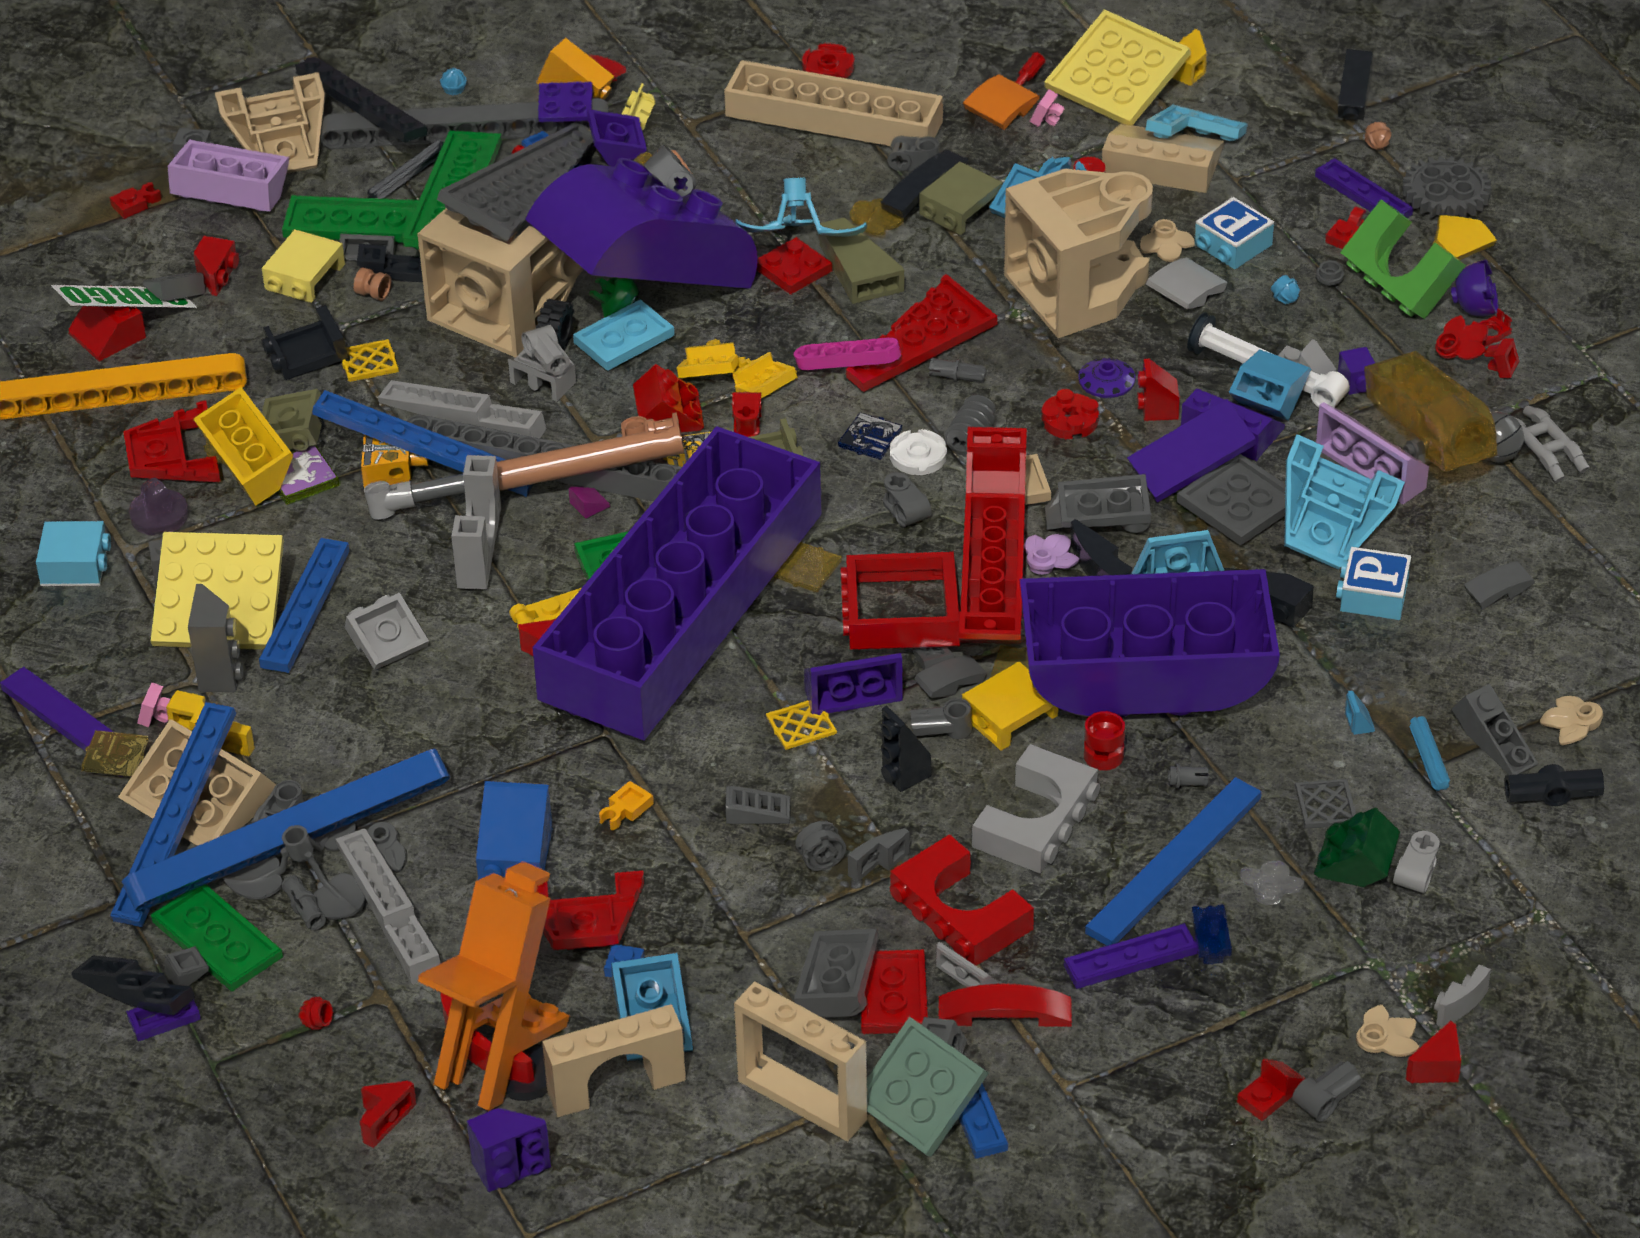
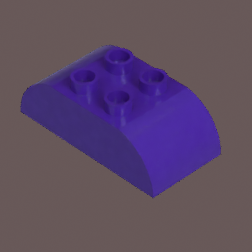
[525,158,757,289]
[1020,569,1280,717]

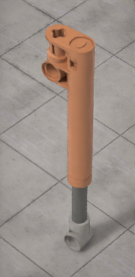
[364,412,684,519]

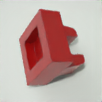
[1484,338,1519,378]

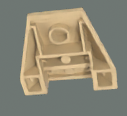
[215,72,325,174]

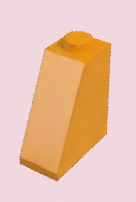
[536,38,614,100]

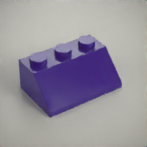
[1181,388,1285,461]
[804,653,903,715]

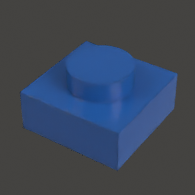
[604,945,645,978]

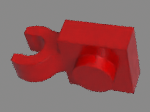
[1325,206,1366,249]

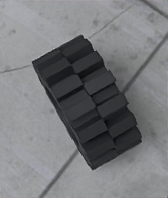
[536,299,575,351]

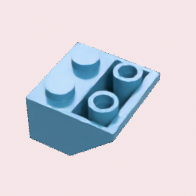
[1229,349,1311,421]

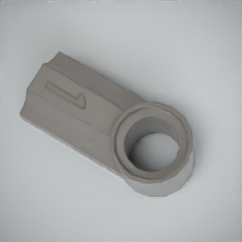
[521,325,569,376]

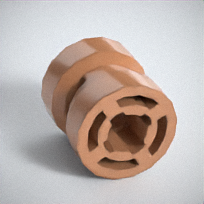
[353,267,391,301]

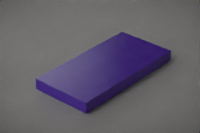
[1127,399,1258,503]

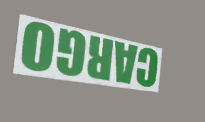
[51,285,197,308]

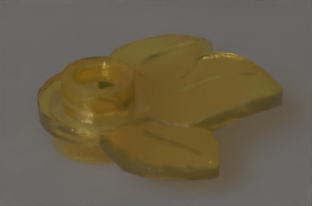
[850,198,903,235]

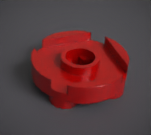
[802,43,854,79]
[1042,389,1099,439]

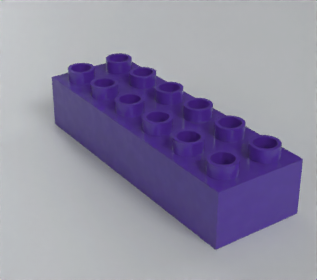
[533,426,822,741]

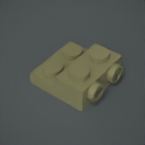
[262,389,322,451]

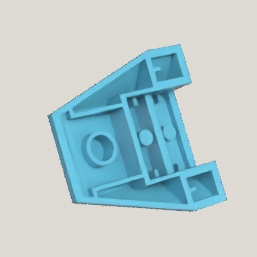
[1284,434,1405,570]
[1132,530,1225,574]

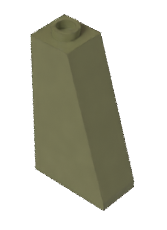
[819,217,904,304]

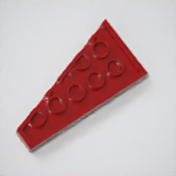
[846,274,998,392]

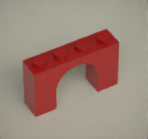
[890,834,1034,966]

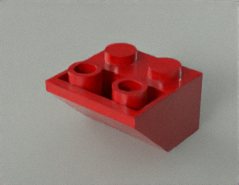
[633,364,704,433]

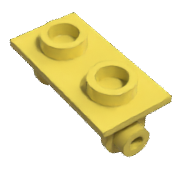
[622,83,655,131]

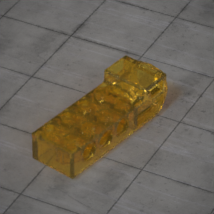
[1364,351,1497,472]

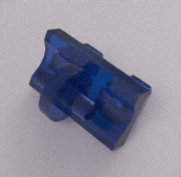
[1191,905,1232,964]

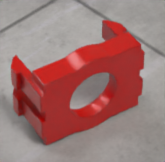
[1471,308,1512,347]

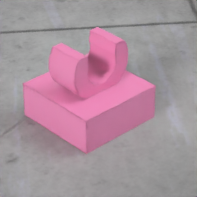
[1030,90,1064,127]
[137,682,171,727]

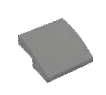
[1146,257,1227,309]

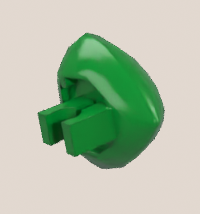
[588,277,639,318]

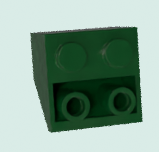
[1314,807,1400,887]

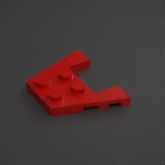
[123,400,220,482]
[536,870,644,950]

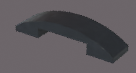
[357,244,423,282]

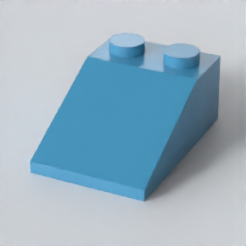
[611,953,693,1061]

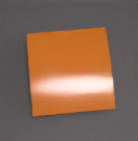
[963,74,1040,130]

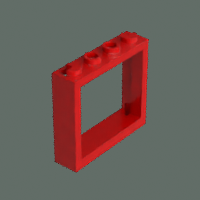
[841,552,960,649]

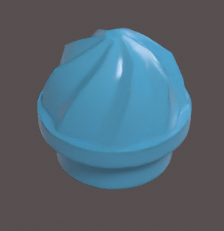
[440,68,467,95]
[1271,275,1300,304]

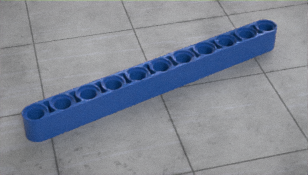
[121,749,450,911]

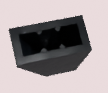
[1338,49,1373,121]

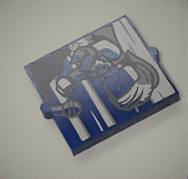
[838,412,903,460]

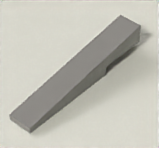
[378,380,546,438]
[336,828,441,985]

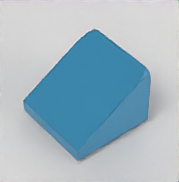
[1345,691,1375,735]

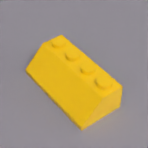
[194,387,293,506]

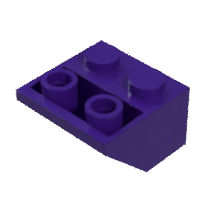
[467,1108,551,1192]

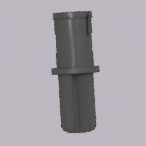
[929,357,987,382]

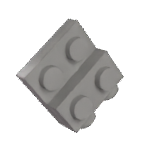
[345,593,429,670]

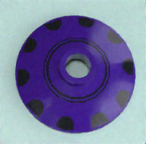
[1079,358,1135,398]

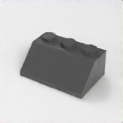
[188,584,243,692]

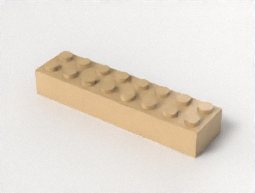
[724,60,943,148]

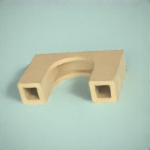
[542,1004,686,1118]

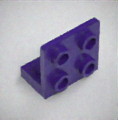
[538,81,593,122]

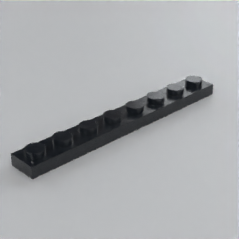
[295,57,427,143]

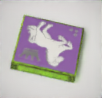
[277,445,339,505]

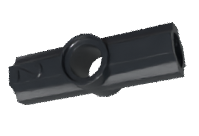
[1504,764,1605,807]

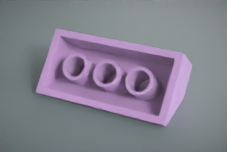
[168,140,289,211]
[1316,402,1429,504]

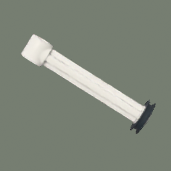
[1187,312,1350,408]

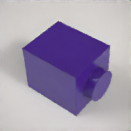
[1338,347,1378,395]

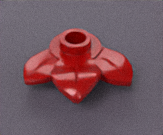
[1435,315,1488,360]

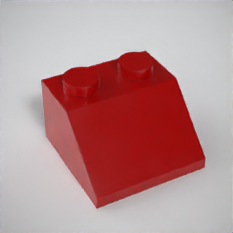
[68,285,146,361]

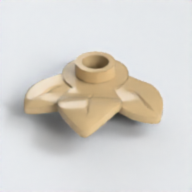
[1140,219,1195,262]
[1540,696,1603,745]
[1356,1005,1419,1057]

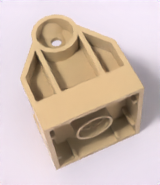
[1004,169,1153,338]
[418,208,583,357]

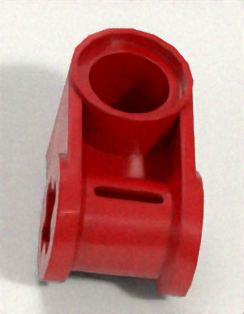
[732,392,761,437]

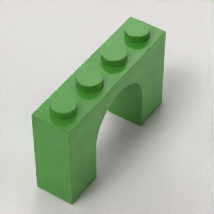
[1340,199,1466,319]

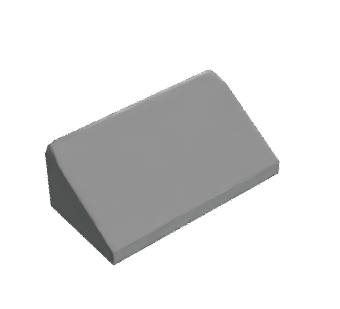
[936,942,1000,987]

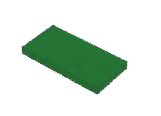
[151,884,283,992]

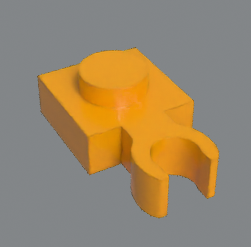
[599,781,654,830]

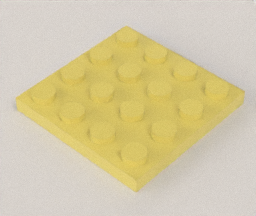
[1044,10,1191,126]
[151,532,284,649]

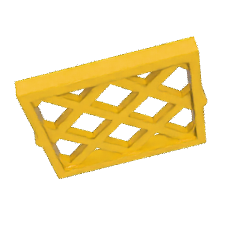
[342,339,399,382]
[766,701,837,750]

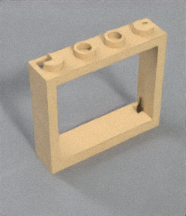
[734,981,867,1142]

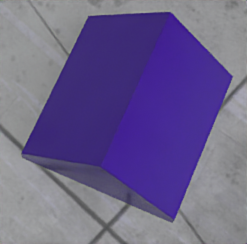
[587,109,647,167]

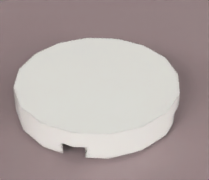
[890,429,947,475]

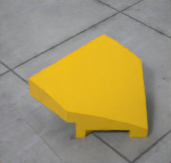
[1432,215,1497,260]
[677,339,739,378]
[733,352,797,399]

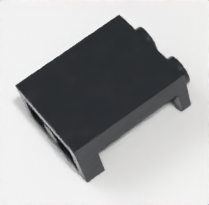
[261,305,348,380]

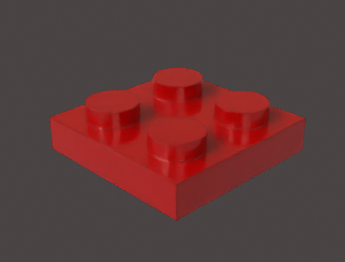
[756,237,832,295]

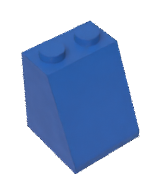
[476,781,553,880]

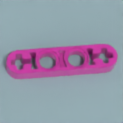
[794,338,901,370]

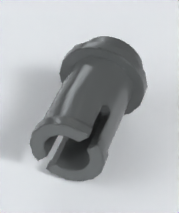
[1168,763,1208,788]

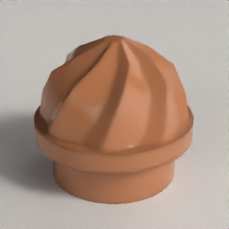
[1364,122,1391,150]

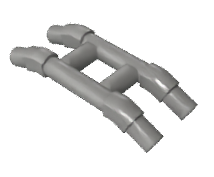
[1515,405,1590,483]

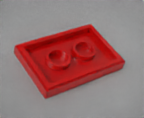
[861,949,928,1034]

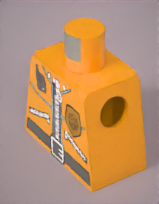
[361,434,429,488]

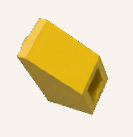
[1172,29,1207,86]

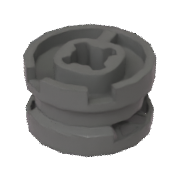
[795,821,846,871]

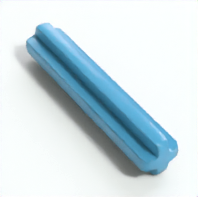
[1410,716,1450,791]

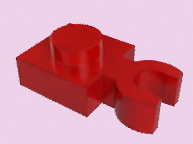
[109,182,162,219]

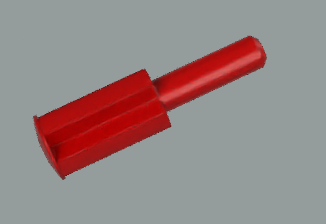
[1015,52,1046,86]

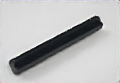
[367,140,444,199]

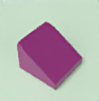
[569,487,610,519]

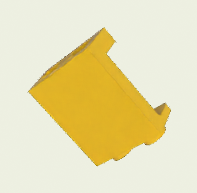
[962,662,1058,751]

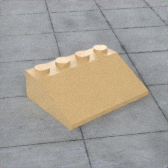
[1102,124,1224,193]
[118,719,276,846]

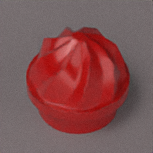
[299,997,333,1030]

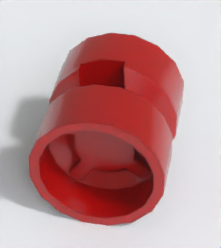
[1084,711,1125,770]

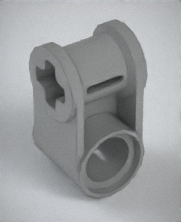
[1393,831,1440,894]

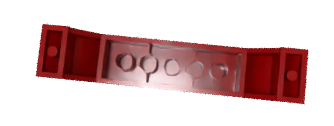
[959,427,1027,644]

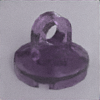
[129,478,188,535]

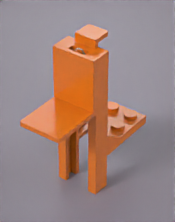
[418,862,570,1111]

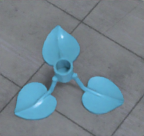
[736,178,867,236]

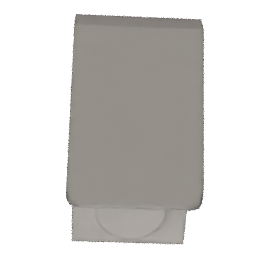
[1278,339,1337,375]

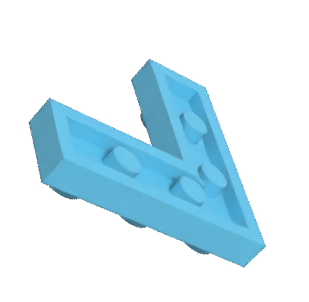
[1145,105,1247,141]

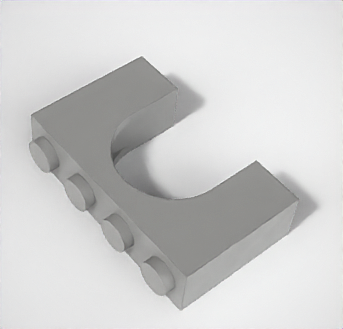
[451,455,501,589]
[972,744,1100,874]

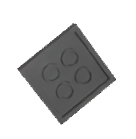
[1177,454,1285,546]

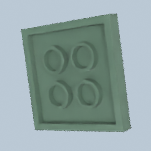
[867,1017,989,1157]

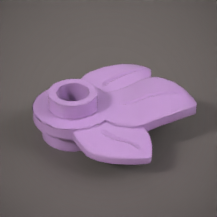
[1024,534,1079,575]

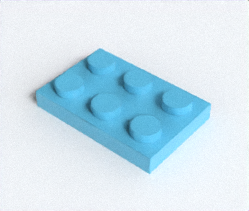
[573,299,675,371]

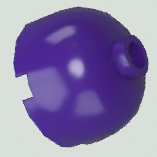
[1451,260,1499,317]

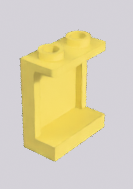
[262,230,345,303]

